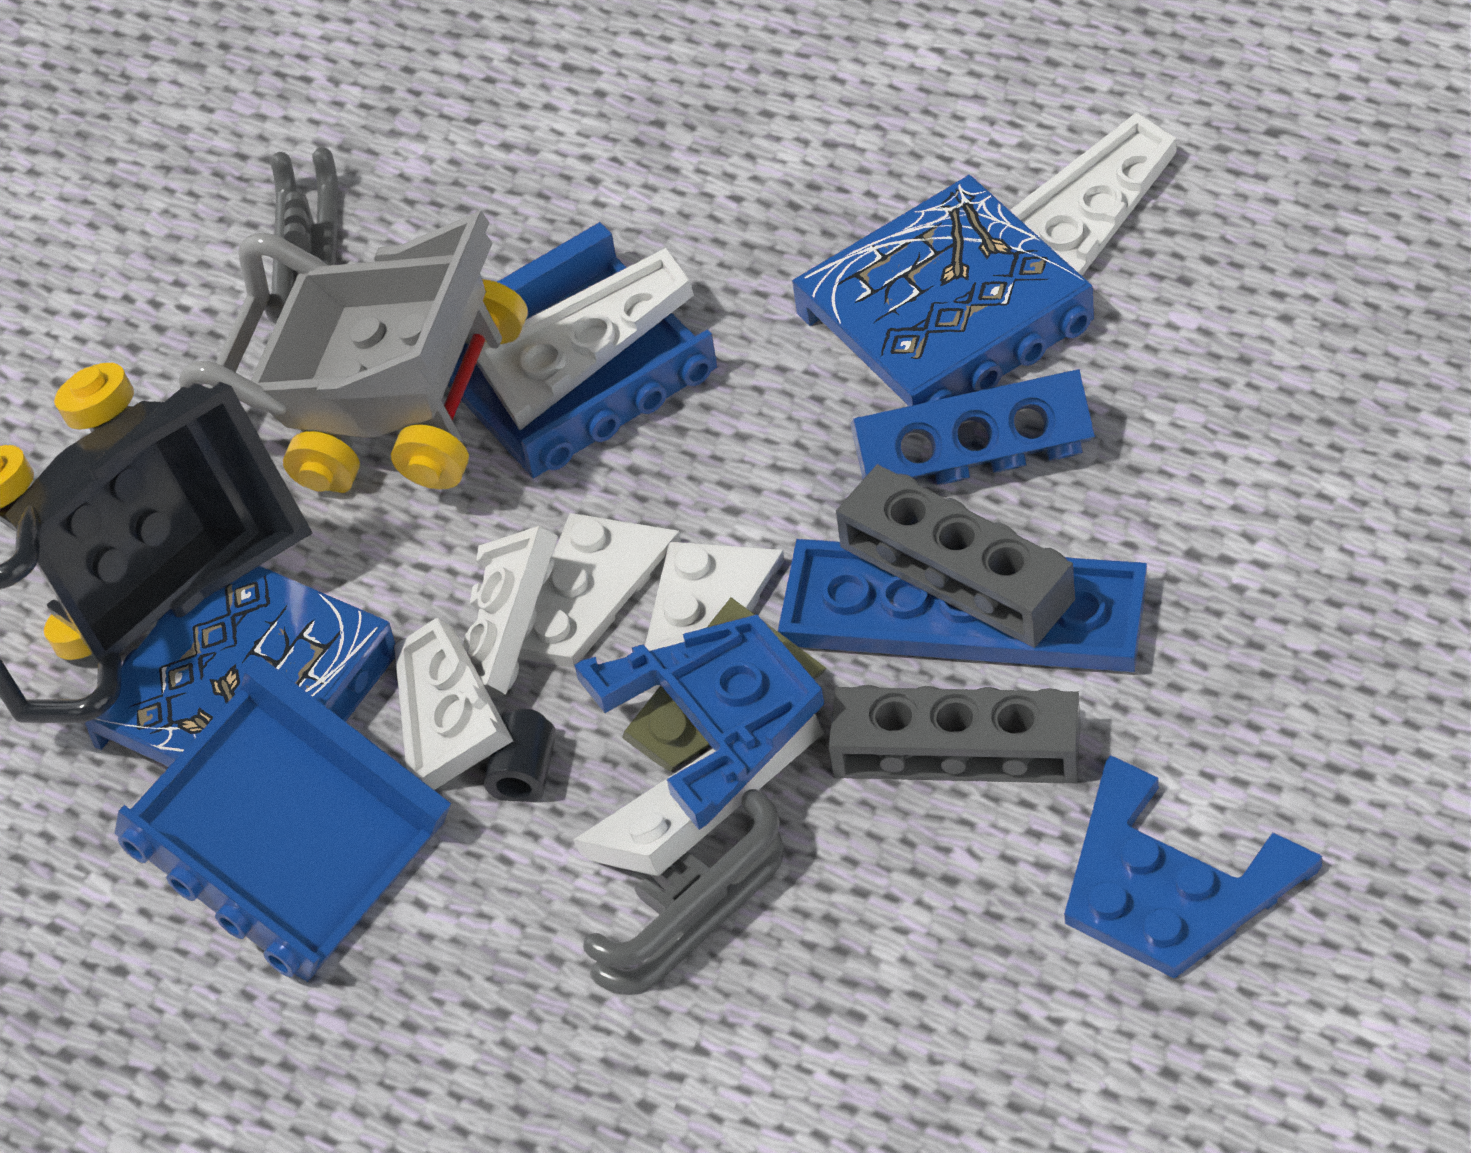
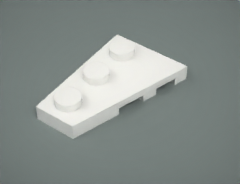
[518,513,681,668]
[463,526,558,698]
[645,542,785,693]
[394,618,513,790]

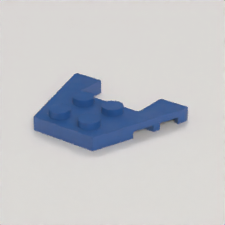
[574,614,824,830]
[1064,755,1322,978]

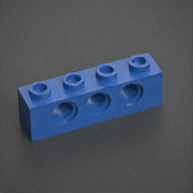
[850,369,1095,485]

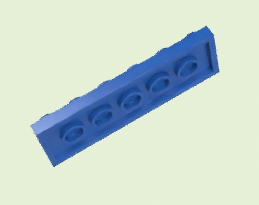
[778,539,1148,672]

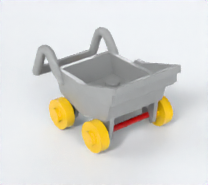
[179,210,528,493]

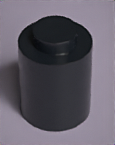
[484,708,556,803]

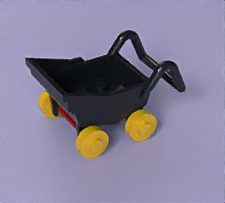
[0,363,313,723]

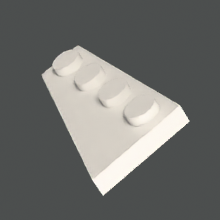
[1010,112,1176,276]
[476,248,694,430]
[573,714,824,876]

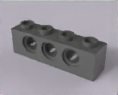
[836,464,1075,648]
[829,685,1081,784]

